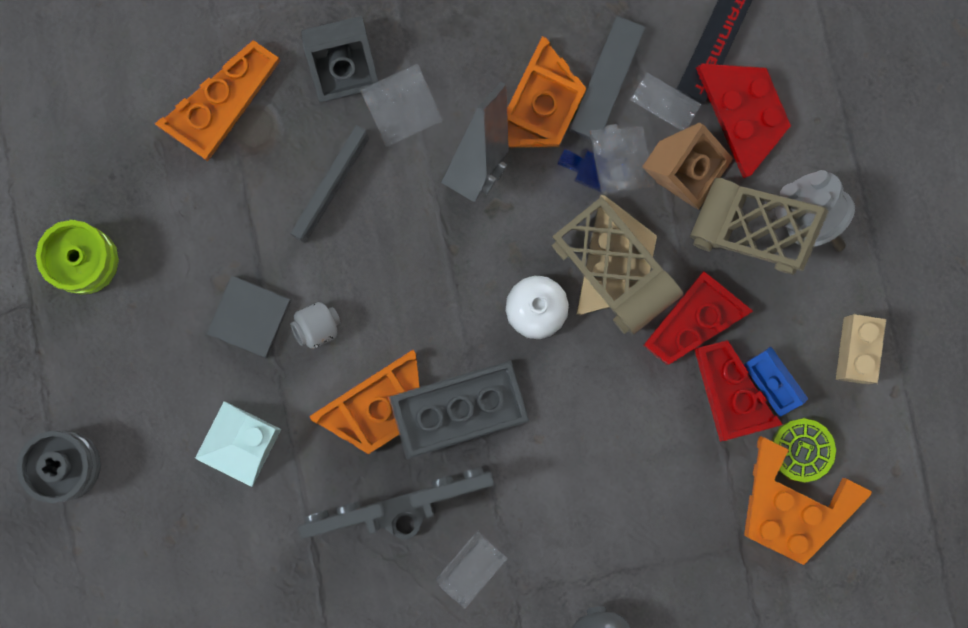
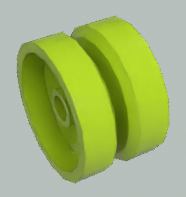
[35,220,119,295]

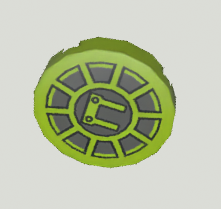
[772,418,836,483]

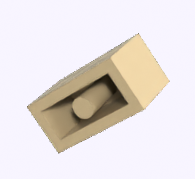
[836,314,886,384]

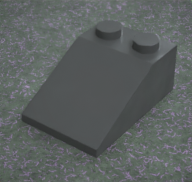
[441,82,509,202]

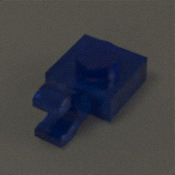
[557,149,616,193]

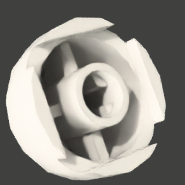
[506,276,569,339]

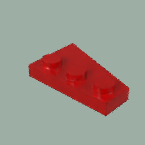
[694,340,783,442]

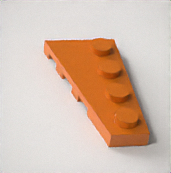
[155,40,280,161]

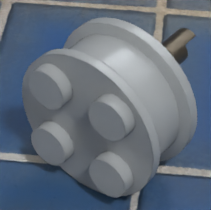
[775,170,855,251]

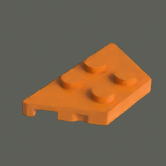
[507,36,586,148]
[309,350,420,454]

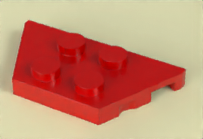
[696,64,791,178]

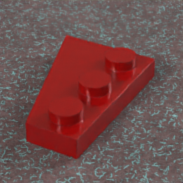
[643,271,753,365]

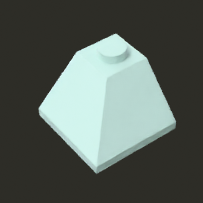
[195,401,281,487]

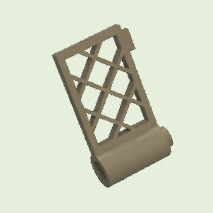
[690,178,829,275]
[551,196,683,335]

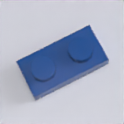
[744,347,808,417]

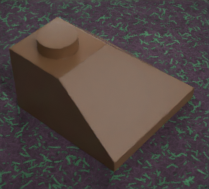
[642,123,733,209]

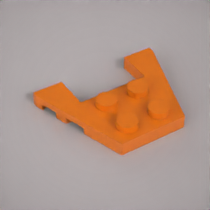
[744,436,872,565]

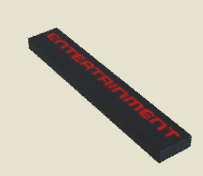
[675,0,753,105]

